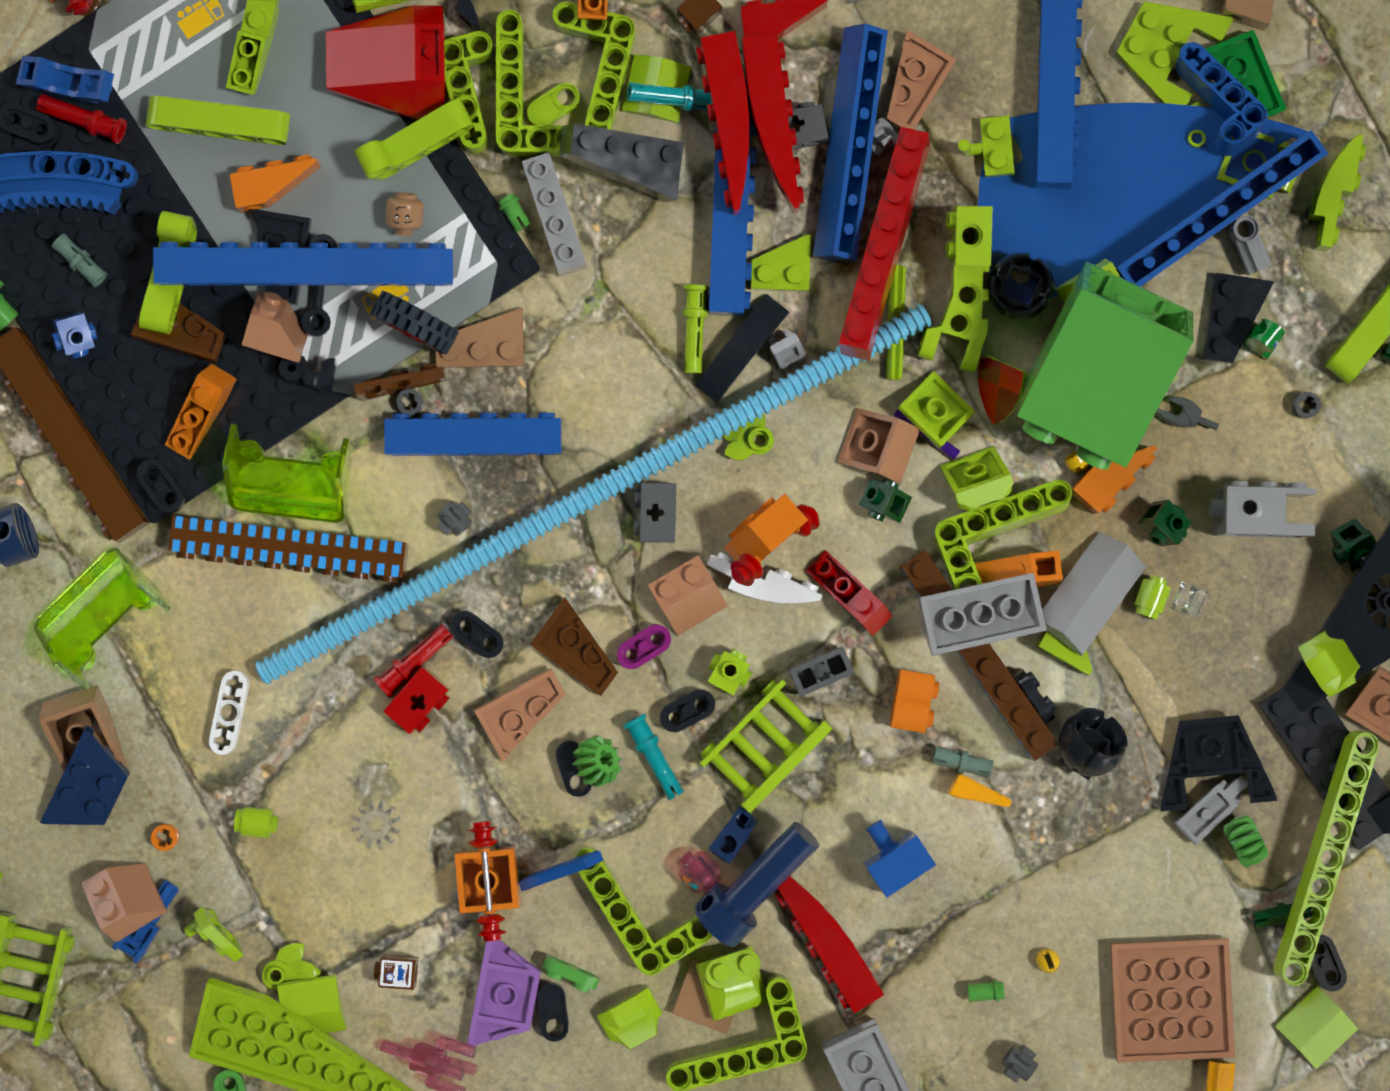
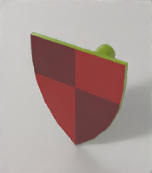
[978,353,1027,426]

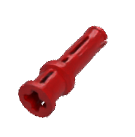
[36,94,127,144]
[373,624,454,698]

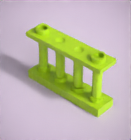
[700,679,832,813]
[0,912,75,1047]

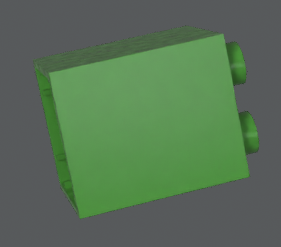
[1017,261,1194,470]

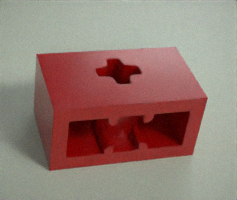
[383,667,451,734]

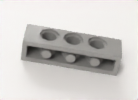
[522,152,587,277]

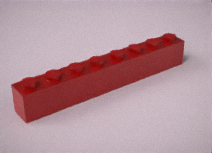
[839,127,930,361]

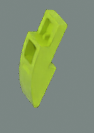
[226,0,280,95]
[1308,134,1366,252]

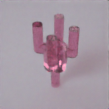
[380,1036,477,1091]

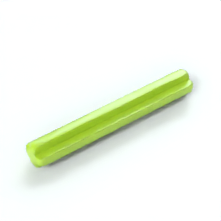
[886,265,906,381]

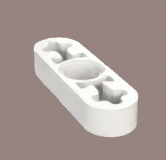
[209,671,250,755]

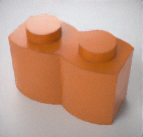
[889,669,939,733]

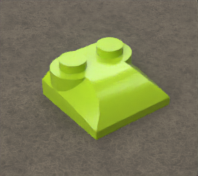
[939,446,1013,511]
[695,946,768,1021]

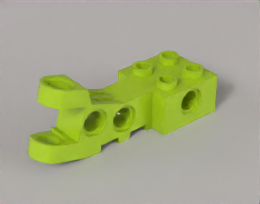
[917,206,993,373]

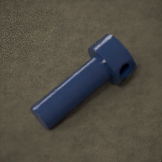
[0,503,39,567]
[694,822,819,947]

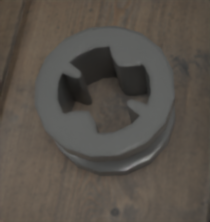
[396,389,424,416]
[1292,392,1321,419]

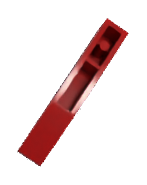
[696,31,749,215]
[741,33,805,213]
[775,876,884,1013]

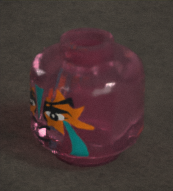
[678,850,722,894]

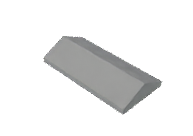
[1042,532,1146,656]
[919,573,1047,656]

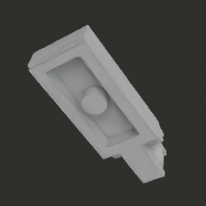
[1174,774,1248,845]

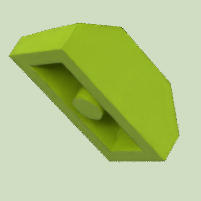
[1298,631,1360,697]
[597,986,662,1050]

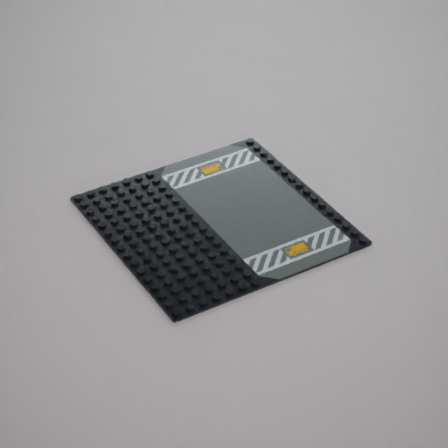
[0,0,540,524]

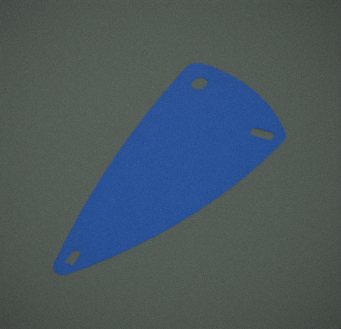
[978,103,1308,305]

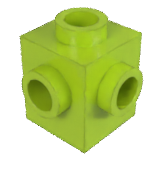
[708,648,752,696]

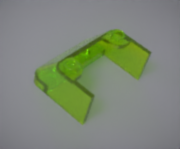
[222,424,351,523]
[34,547,171,691]

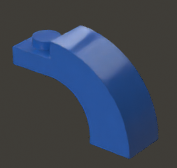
[16,56,114,104]

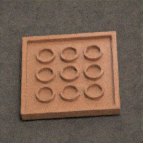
[1110,938,1235,1063]

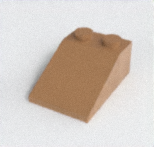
[38,685,129,771]

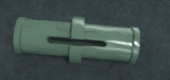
[52,234,107,287]
[932,746,994,778]

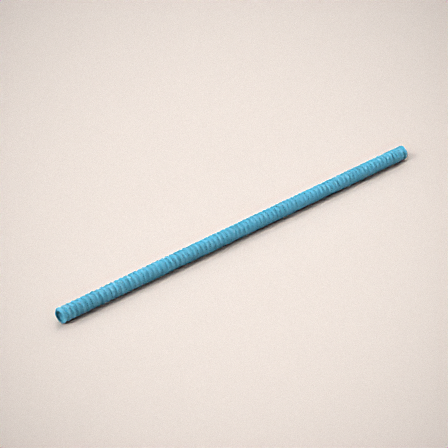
[255,303,932,685]

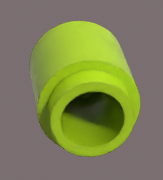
[1134,575,1171,620]
[234,807,279,839]

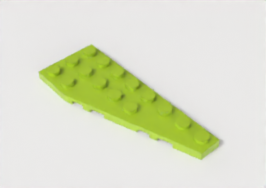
[189,977,414,1091]

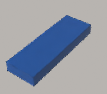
[518,850,604,891]

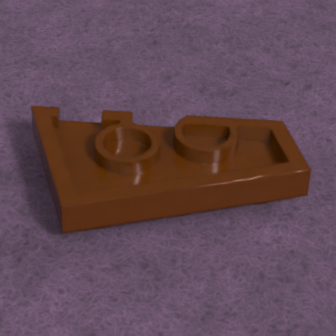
[131,300,226,363]
[353,364,448,401]
[530,597,619,696]

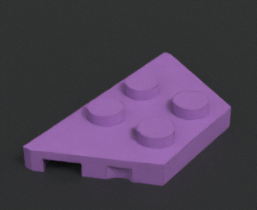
[467,940,541,1047]

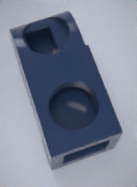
[707,806,759,864]

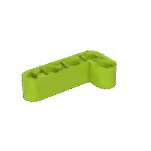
[444,31,494,154]
[354,99,474,180]
[139,211,197,334]

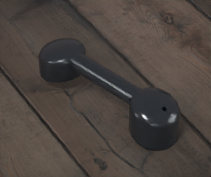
[301,234,337,338]

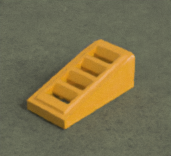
[947,773,1012,807]

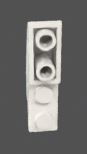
[706,552,822,604]

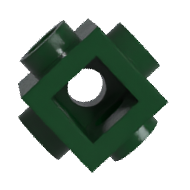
[858,478,912,523]
[1137,499,1192,547]
[1330,518,1376,572]

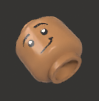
[385,192,424,236]

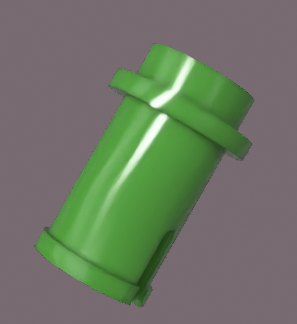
[498,193,532,232]
[967,979,1005,1003]

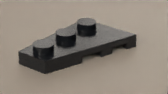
[253,209,312,306]
[1202,273,1275,364]

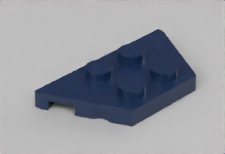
[40,726,130,825]

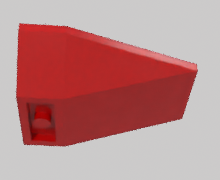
[326,5,445,119]

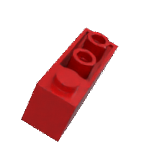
[740,0,828,40]
[806,550,893,636]

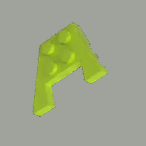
[1115,1,1234,105]

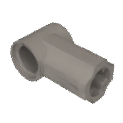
[1227,215,1272,276]

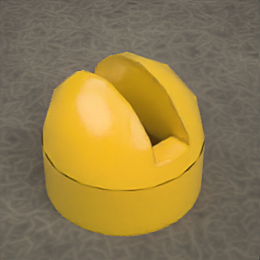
[1063,451,1089,473]
[1036,948,1060,973]

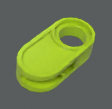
[527,83,580,125]

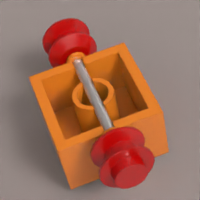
[723,494,820,586]
[454,821,521,942]

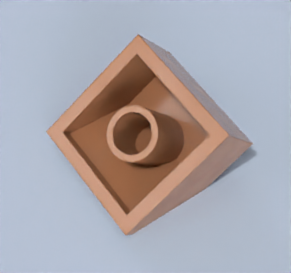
[242,292,308,363]
[838,408,920,484]
[648,555,728,635]
[81,863,167,942]

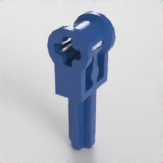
[112,881,179,964]

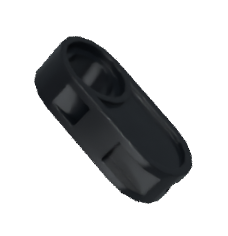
[555,740,592,797]
[537,982,569,1042]

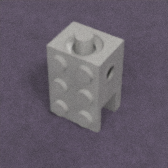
[1208,481,1316,538]
[821,1018,909,1091]

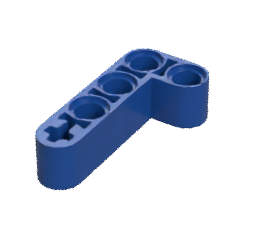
[1175,42,1268,156]

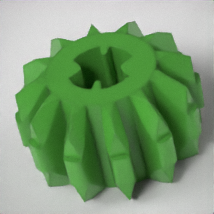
[573,736,622,787]
[1224,815,1268,868]

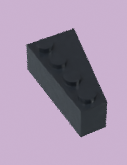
[559,123,684,202]

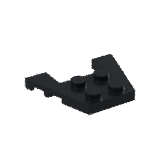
[1161,715,1277,812]

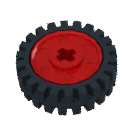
[370,291,459,355]

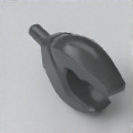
[1155,396,1219,430]

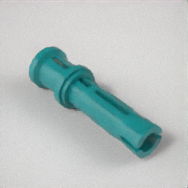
[627,82,712,113]
[622,713,684,800]

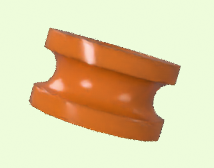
[151,823,179,851]

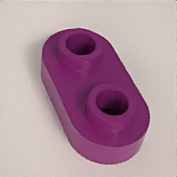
[617,624,671,669]

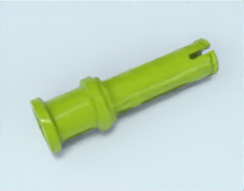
[682,284,710,374]

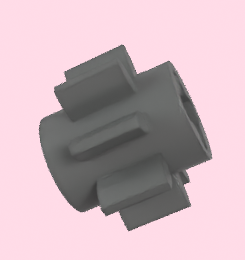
[437,501,473,537]
[1001,1044,1038,1083]

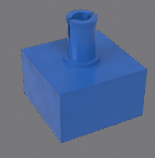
[863,819,936,898]

